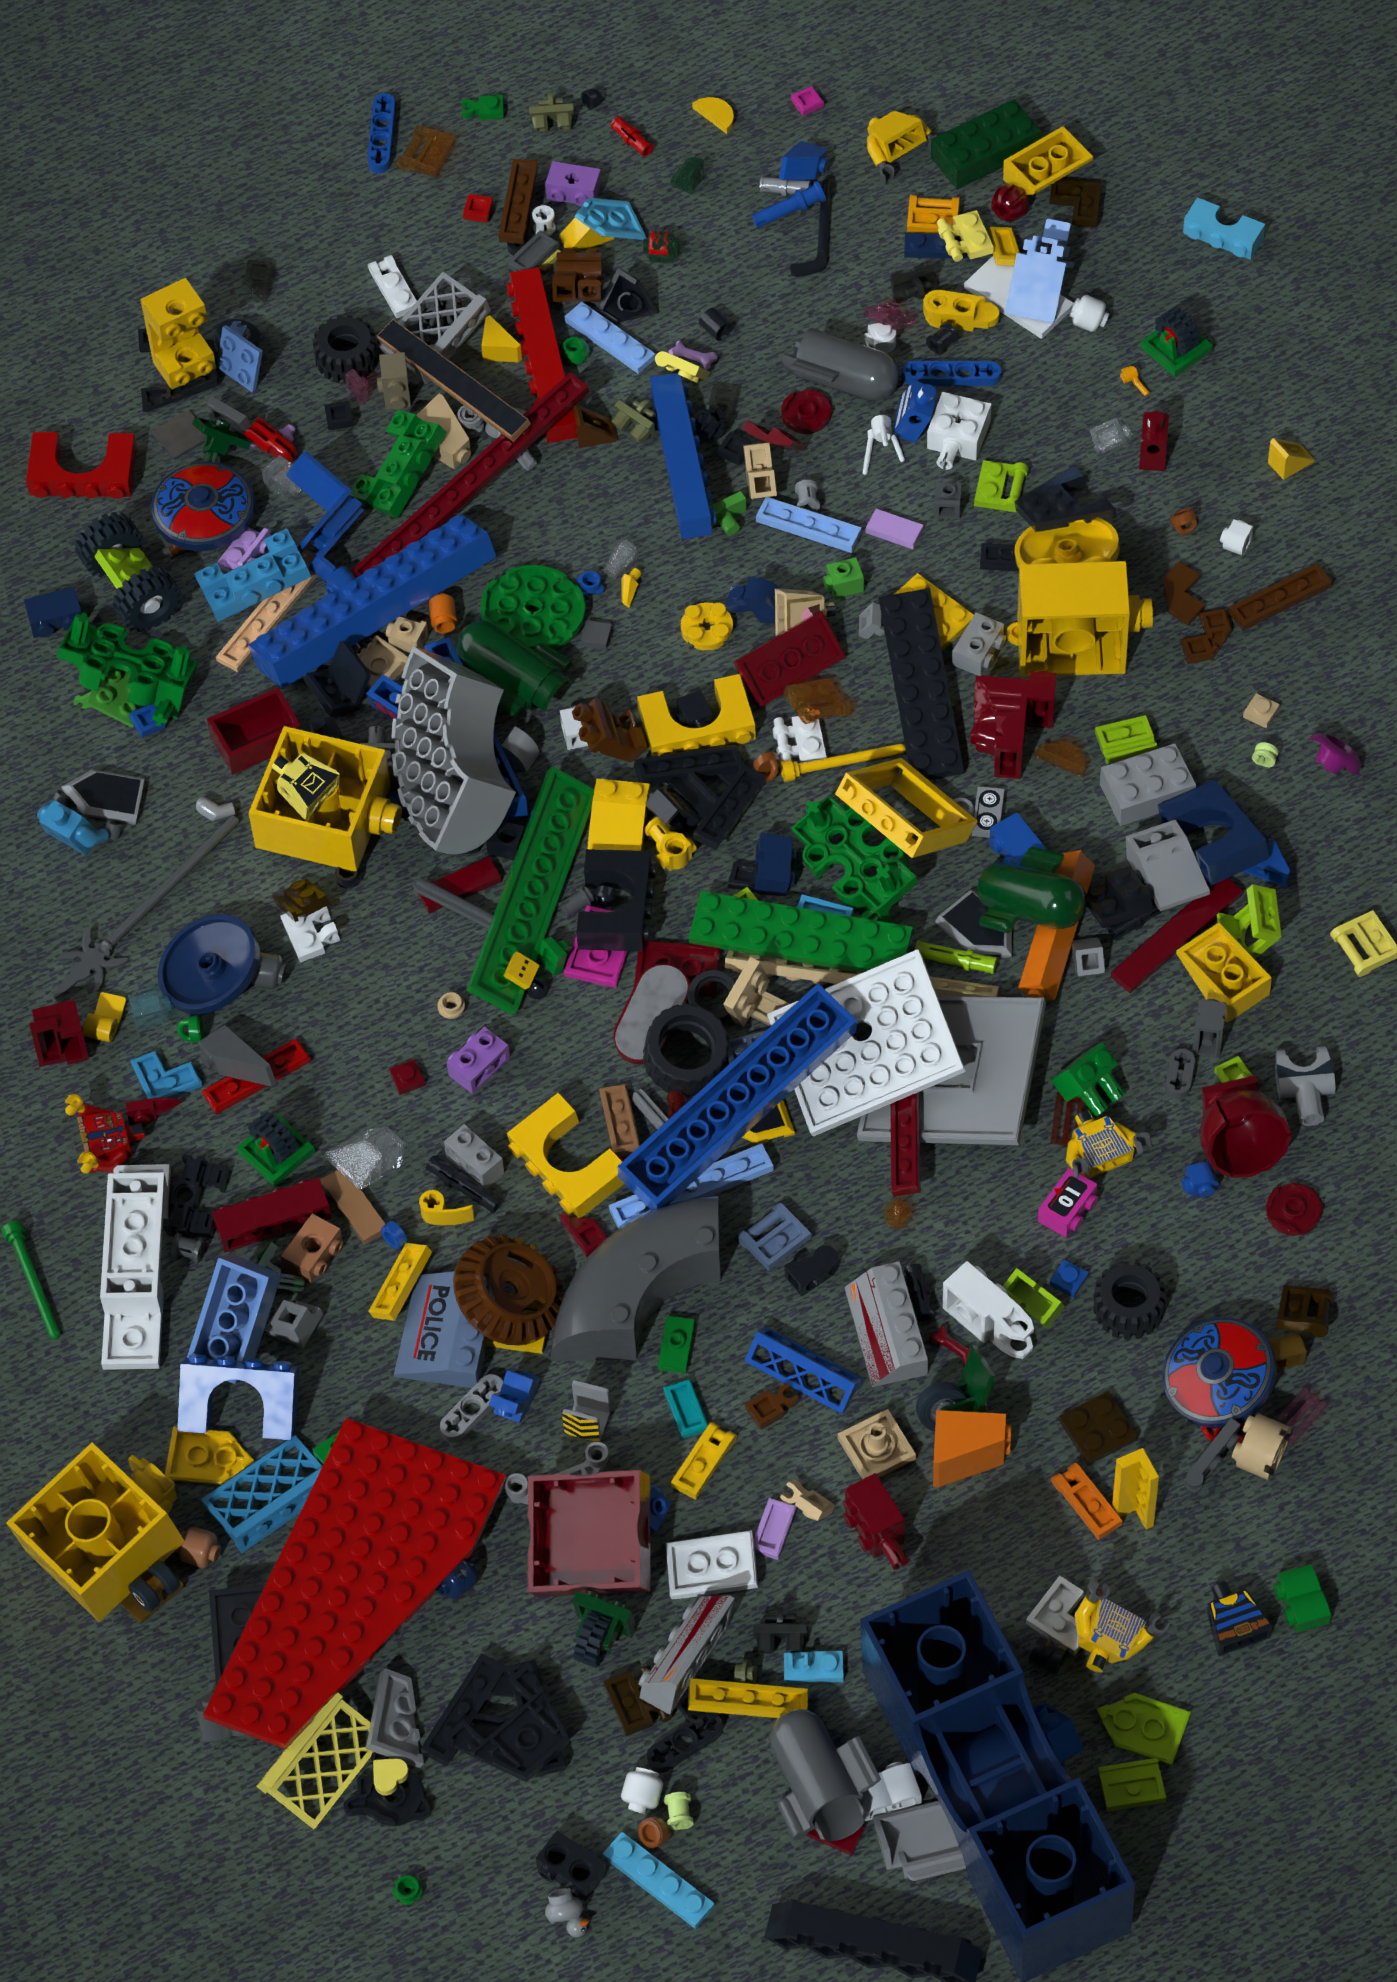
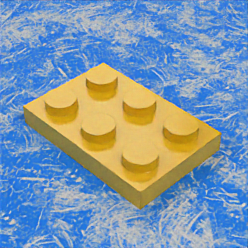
[895,573,974,651]

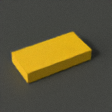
[987,227,1020,266]

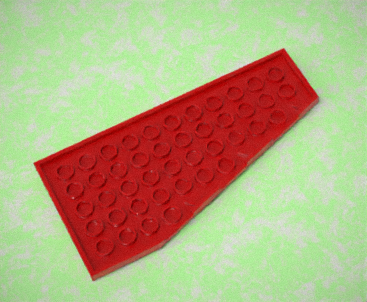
[203,1418,506,1749]

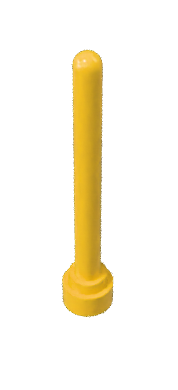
[780,744,906,782]

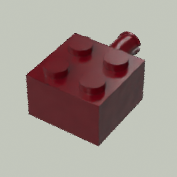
[843,1473,909,1570]

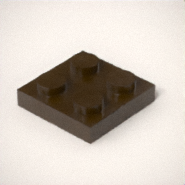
[1059,1391,1138,1466]

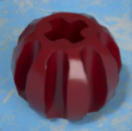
[991,184,1028,222]

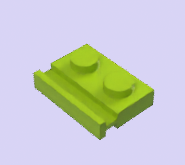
[1095,715,1158,764]
[1098,1758,1166,1812]

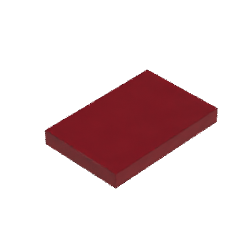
[634,941,721,997]

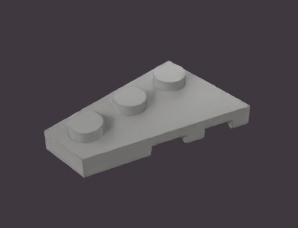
[366,1668,424,1768]

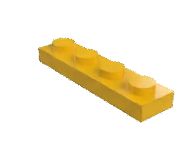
[688,1678,808,1718]

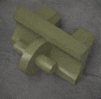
[529,92,574,133]
[611,399,659,444]

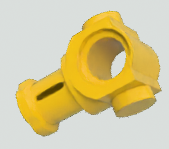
[644,817,696,871]

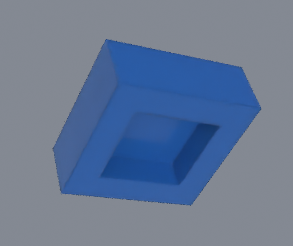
[130,703,165,738]
[1050,1260,1089,1298]

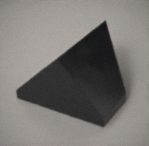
[597,268,659,324]

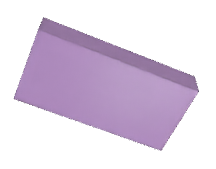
[866,509,923,549]
[754,1498,797,1560]

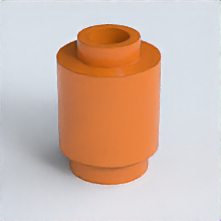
[429,593,457,634]

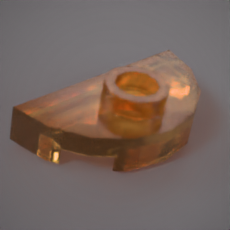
[1035,740,1086,777]

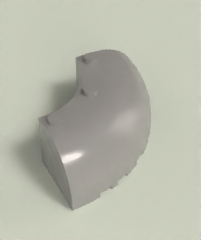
[392,646,516,854]

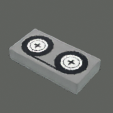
[972,786,1004,838]

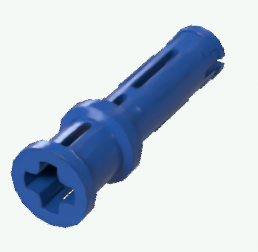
[751,181,827,229]

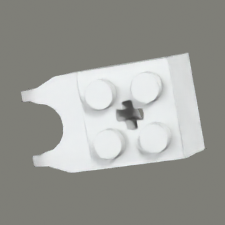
[943,1261,1034,1359]

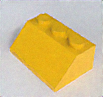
[1003,126,1093,195]

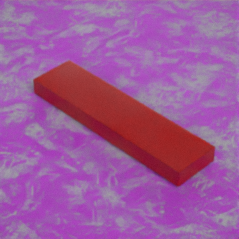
[202,1038,311,1115]

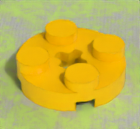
[681,602,733,650]

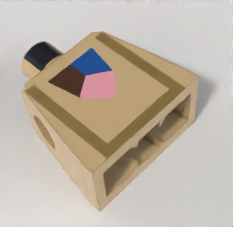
[775,589,836,636]

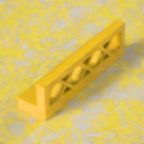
[1112,1448,1159,1530]

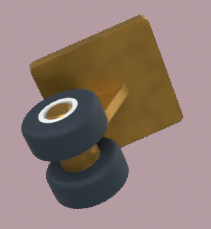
[120,1560,184,1623]

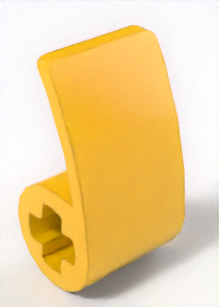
[83,992,126,1043]
[419,1190,475,1225]

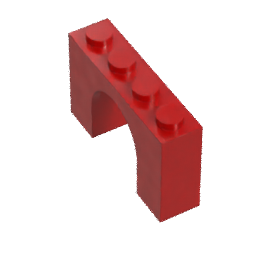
[26,432,137,499]

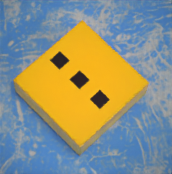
[503,951,539,990]

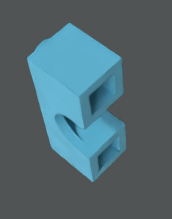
[1183,197,1265,260]

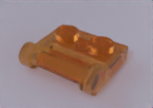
[396,126,456,178]
[783,678,852,724]

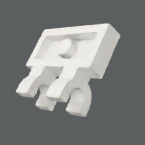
[280,906,340,962]

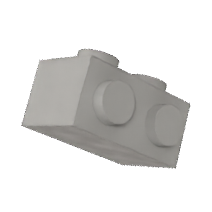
[952,613,1006,676]

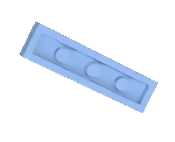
[565,302,655,374]
[756,497,861,553]

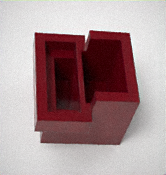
[29,1000,89,1067]

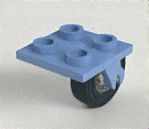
[215,319,263,393]

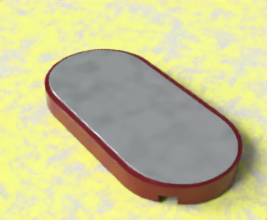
[613,964,690,1064]

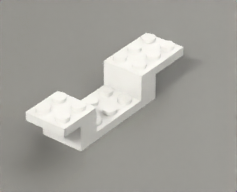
[100,1164,171,1370]

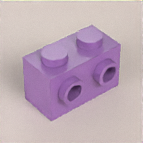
[447,1027,510,1094]

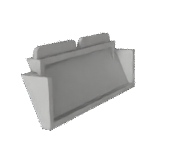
[872,1801,966,1881]

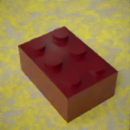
[207,687,300,775]

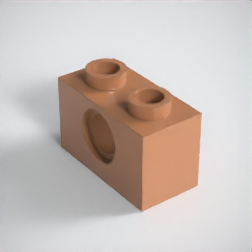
[281,1214,343,1284]

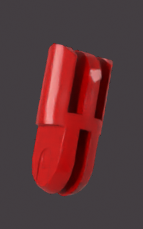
[243,416,297,464]

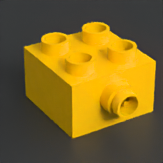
[1017,556,1153,677]
[249,726,402,872]
[6,1442,185,1622]

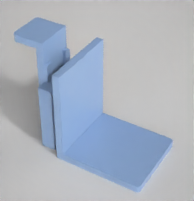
[1005,219,1075,323]

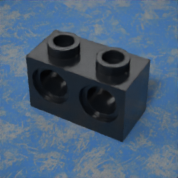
[536,1830,607,1901]

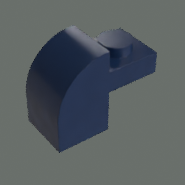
[725,577,781,623]

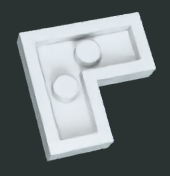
[1026,1576,1084,1656]

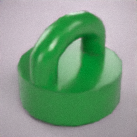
[177,1015,204,1043]

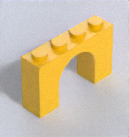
[637,674,756,757]
[506,1093,624,1218]

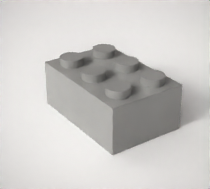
[1100,743,1196,826]

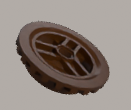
[453,1235,564,1346]

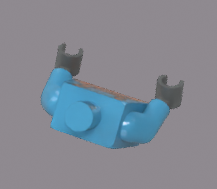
[37,790,122,856]

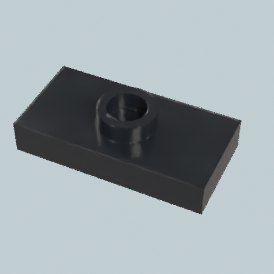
[980,543,1019,571]

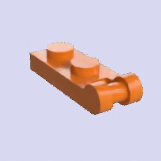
[1051,1463,1122,1541]

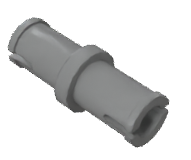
[760,176,811,196]

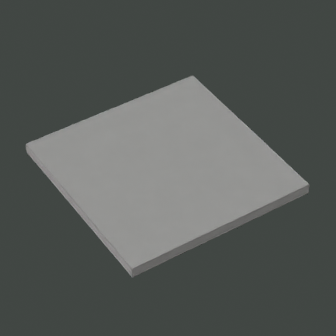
[857,996,1046,1145]

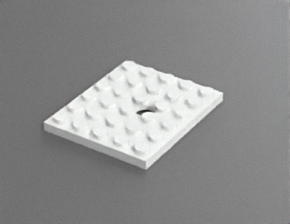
[767,949,966,1137]

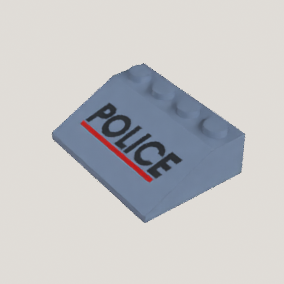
[394,1271,491,1388]

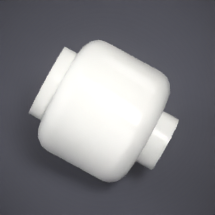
[1070,295,1109,332]
[621,1767,663,1814]

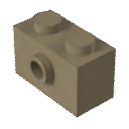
[377,352,411,410]

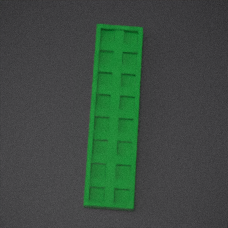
[688,891,913,973]

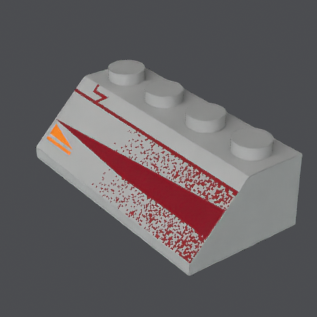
[845,1262,928,1387]
[639,1595,735,1715]

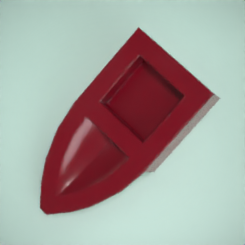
[125,1097,182,1126]

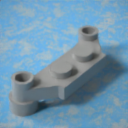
[505,1442,609,1505]

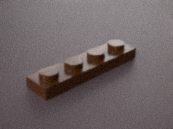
[498,159,538,244]
[1229,563,1332,631]

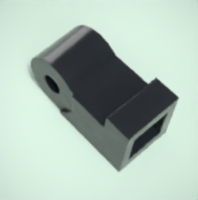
[784,1246,838,1297]

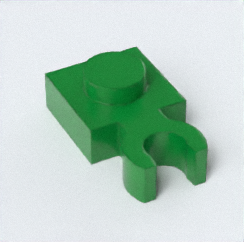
[461,95,504,120]

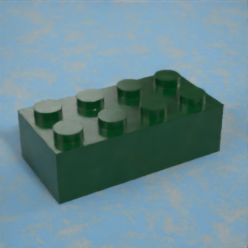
[931,99,1041,190]

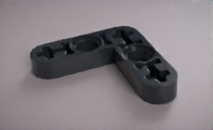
[647,1687,723,1773]

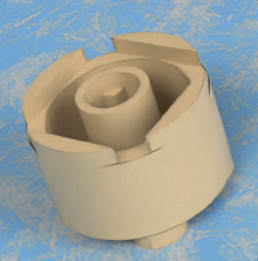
[1232,1413,1291,1481]

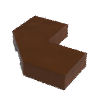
[1163,561,1205,626]
[1181,608,1232,664]

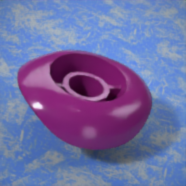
[1308,733,1361,775]

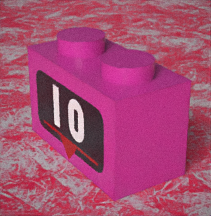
[1038,1168,1099,1238]

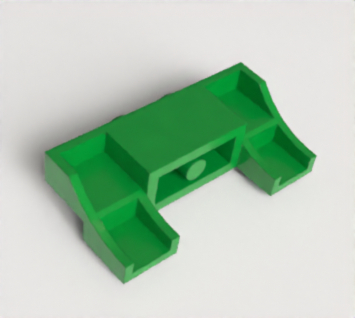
[349,410,447,519]

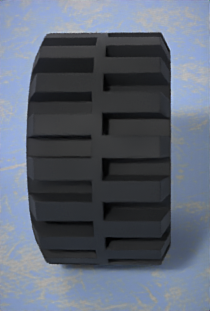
[313,315,378,384]
[1093,1261,1166,1340]

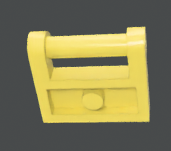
[655,351,710,383]
[1330,910,1397,977]

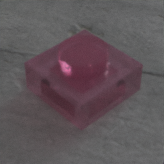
[345,369,370,405]

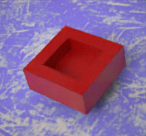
[463,194,493,223]

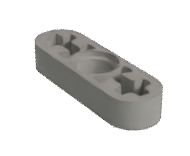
[440,1374,503,1443]

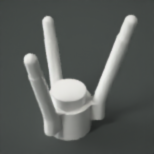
[863,415,905,475]

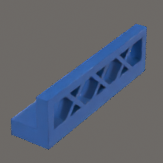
[744,1327,865,1414]

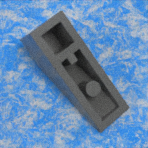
[198,1025,277,1086]

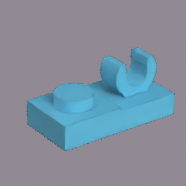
[784,1651,843,1683]

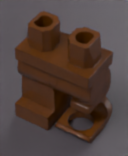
[552,248,603,302]
[572,698,648,762]

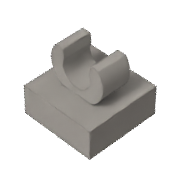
[859,602,885,639]

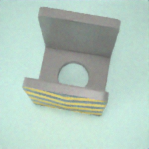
[562,1380,611,1442]

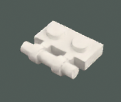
[772,713,826,763]

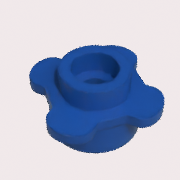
[577,571,604,596]

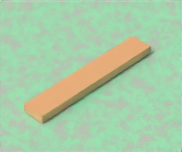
[216,548,318,672]

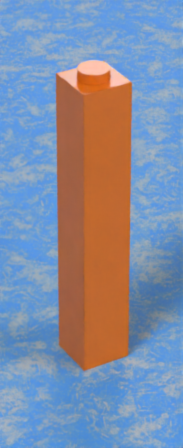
[1018,850,1095,1001]

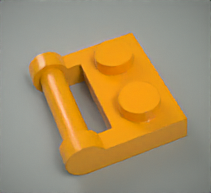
[907,195,960,233]

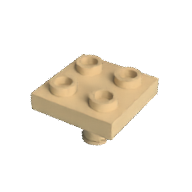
[838,1409,916,1479]

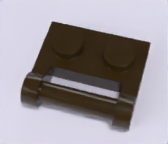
[1276,1285,1334,1338]

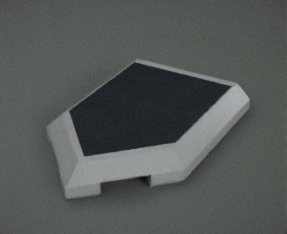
[61,769,145,825]
[935,889,1012,958]

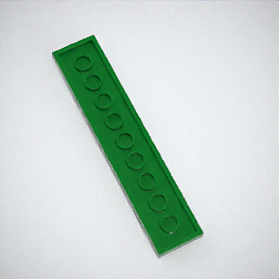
[466,766,594,1015]

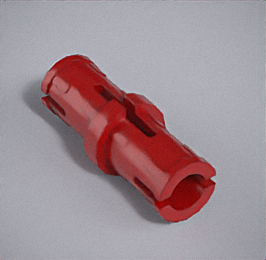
[610,116,654,157]

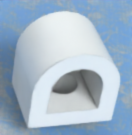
[864,322,896,353]
[1220,519,1253,556]

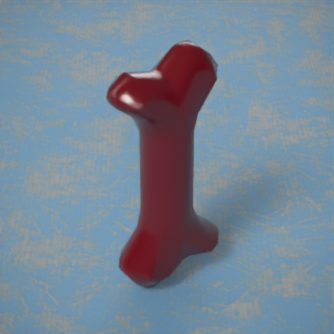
[929,1325,981,1367]

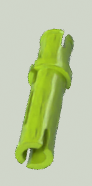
[914,940,998,975]

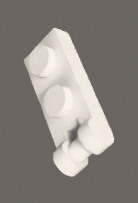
[368,255,417,318]

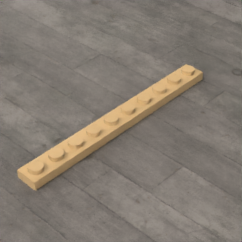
[725,950,999,997]

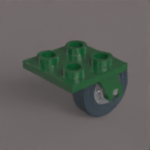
[916,1345,995,1432]

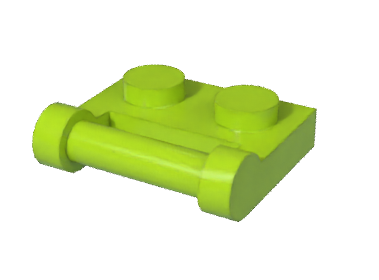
[974,460,1029,512]

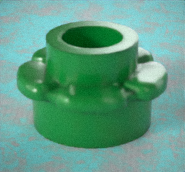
[393,1875,423,1905]

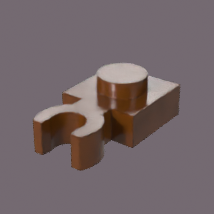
[745,1384,799,1430]

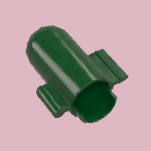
[456,620,572,717]
[977,847,1086,933]

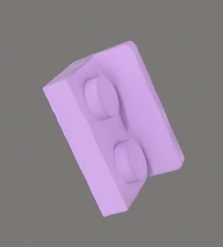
[217,527,271,572]

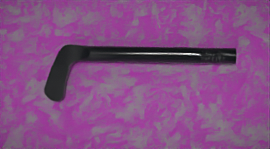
[790,179,832,277]

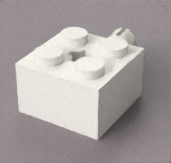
[927,392,991,470]

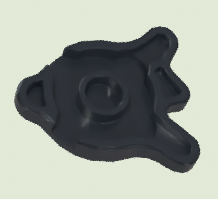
[343,1752,431,1826]

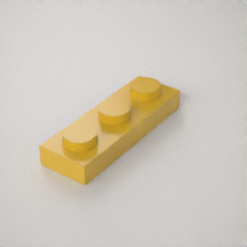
[368,1243,432,1321]

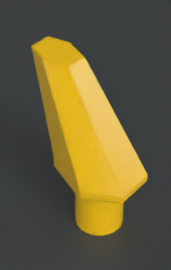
[621,568,642,608]

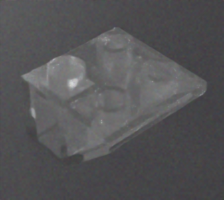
[324,1126,405,1190]

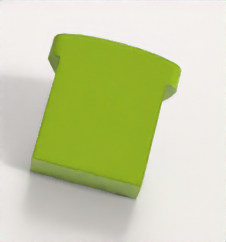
[1214,1056,1254,1083]

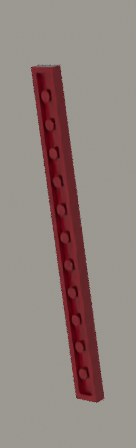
[350,372,590,578]

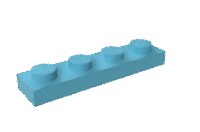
[603,1832,715,1929]

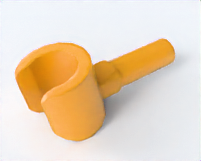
[1120,366,1150,397]

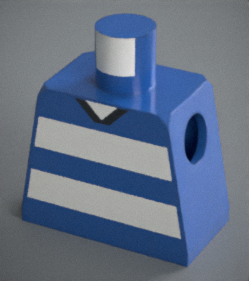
[892,381,937,443]

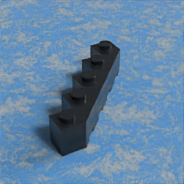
[764,1899,983,1982]

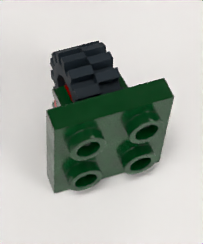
[572,1591,637,1668]

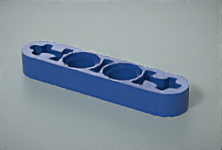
[367,93,396,174]
[902,361,1001,386]

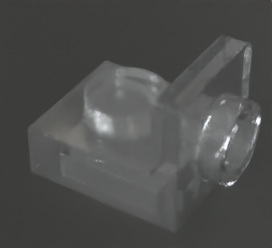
[1090,417,1133,455]

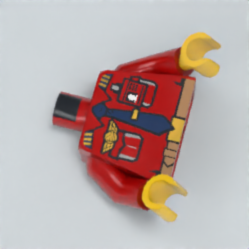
[65,1094,145,1174]

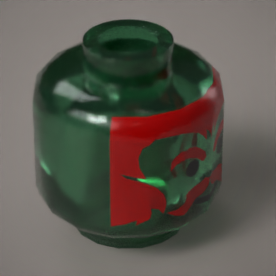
[643,230,680,264]

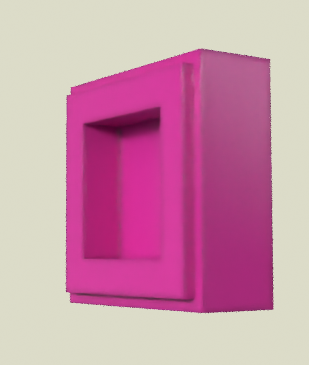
[791,86,824,116]

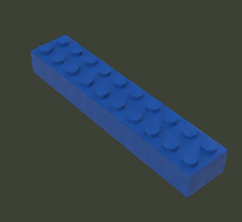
[248,514,496,689]
[618,983,857,1210]

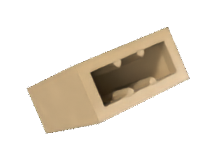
[417,393,471,470]

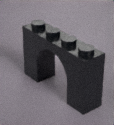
[576,849,656,952]

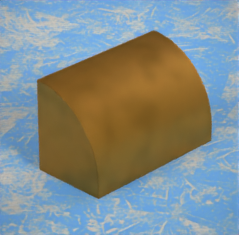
[1266,1332,1306,1370]

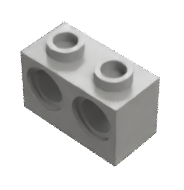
[444,1124,504,1189]

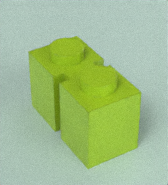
[1002,1268,1065,1329]

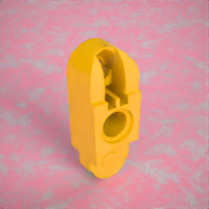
[923,290,999,331]

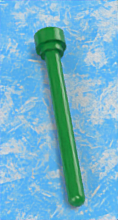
[1,1220,60,1340]

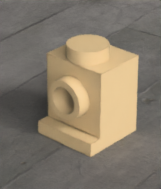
[386,616,428,653]

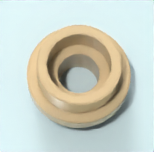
[438,992,465,1019]

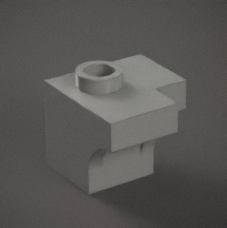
[265,1300,323,1348]

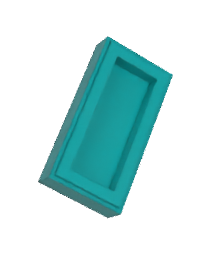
[663,1379,708,1439]

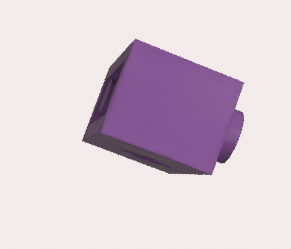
[545,161,602,206]

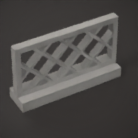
[379,272,491,384]

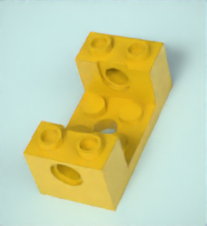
[140,278,216,390]

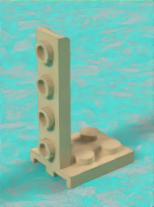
[723,957,858,1041]

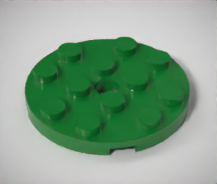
[481,565,585,649]

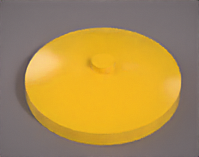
[1015,517,1120,568]

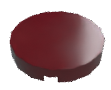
[781,389,832,434]
[1265,1183,1322,1236]

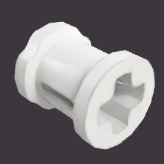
[532,205,556,236]

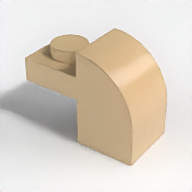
[743,442,777,499]

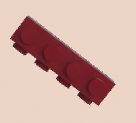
[212,1177,331,1253]

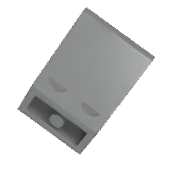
[1126,820,1210,911]

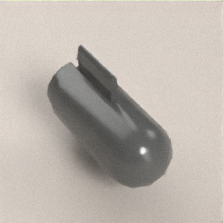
[782,328,899,401]
[769,1709,881,1841]

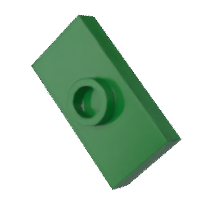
[658,1316,695,1374]

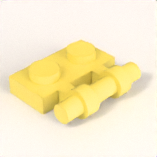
[937,210,994,262]

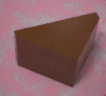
[573,404,618,448]

